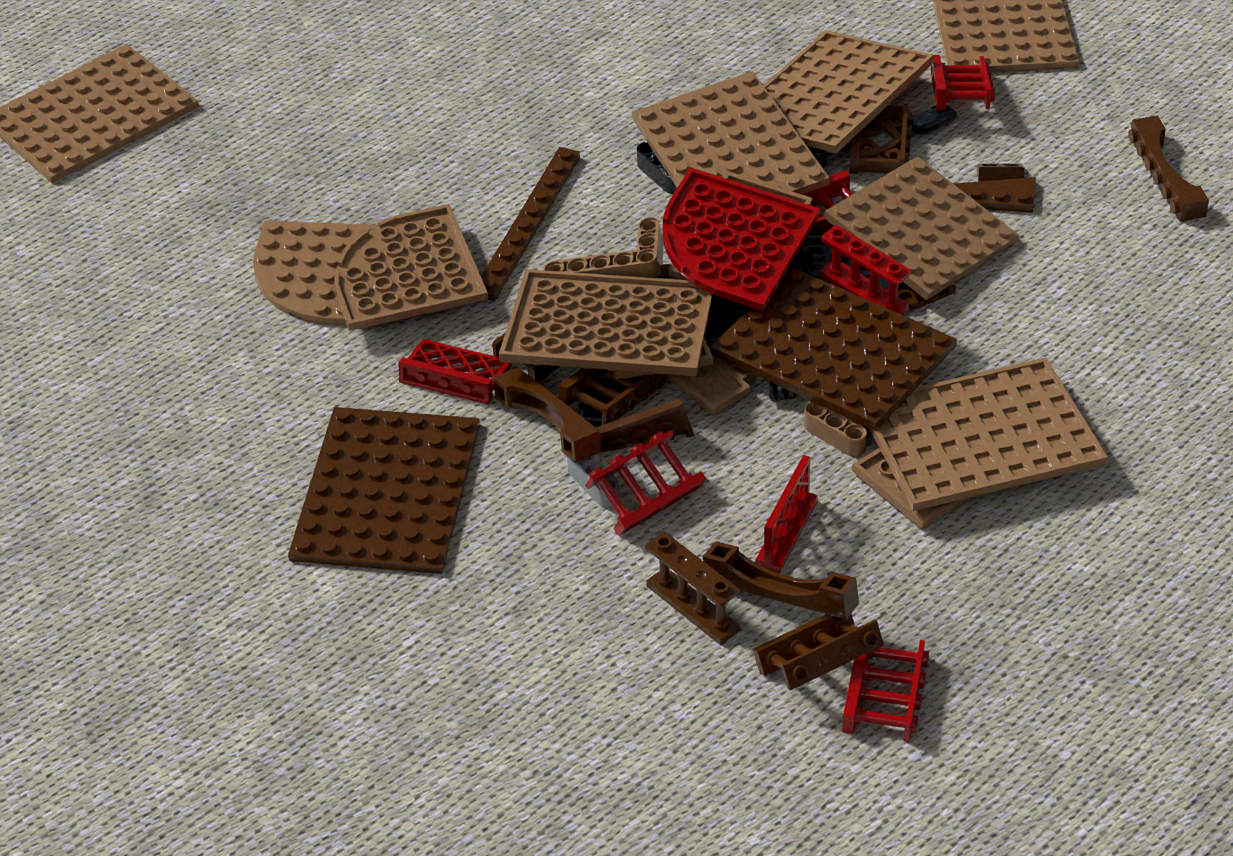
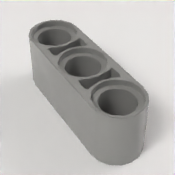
[567,455,620,508]

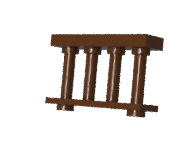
[645,531,740,646]
[753,613,884,691]

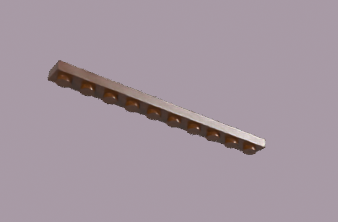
[481,147,580,301]

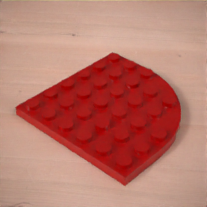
[662,167,820,311]

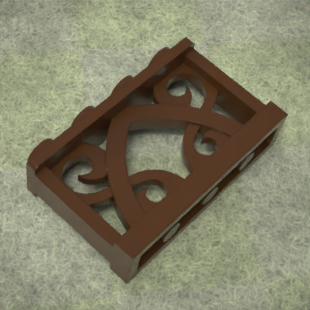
[849,104,912,174]

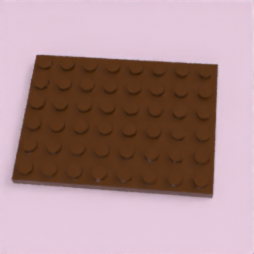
[710,268,957,430]
[288,407,480,574]

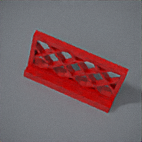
[398,339,512,405]
[755,455,818,573]

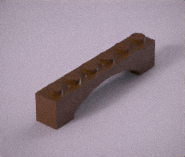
[1128,115,1209,222]
[493,367,602,463]
[702,541,859,620]

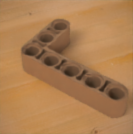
[543,217,664,278]
[804,400,867,457]

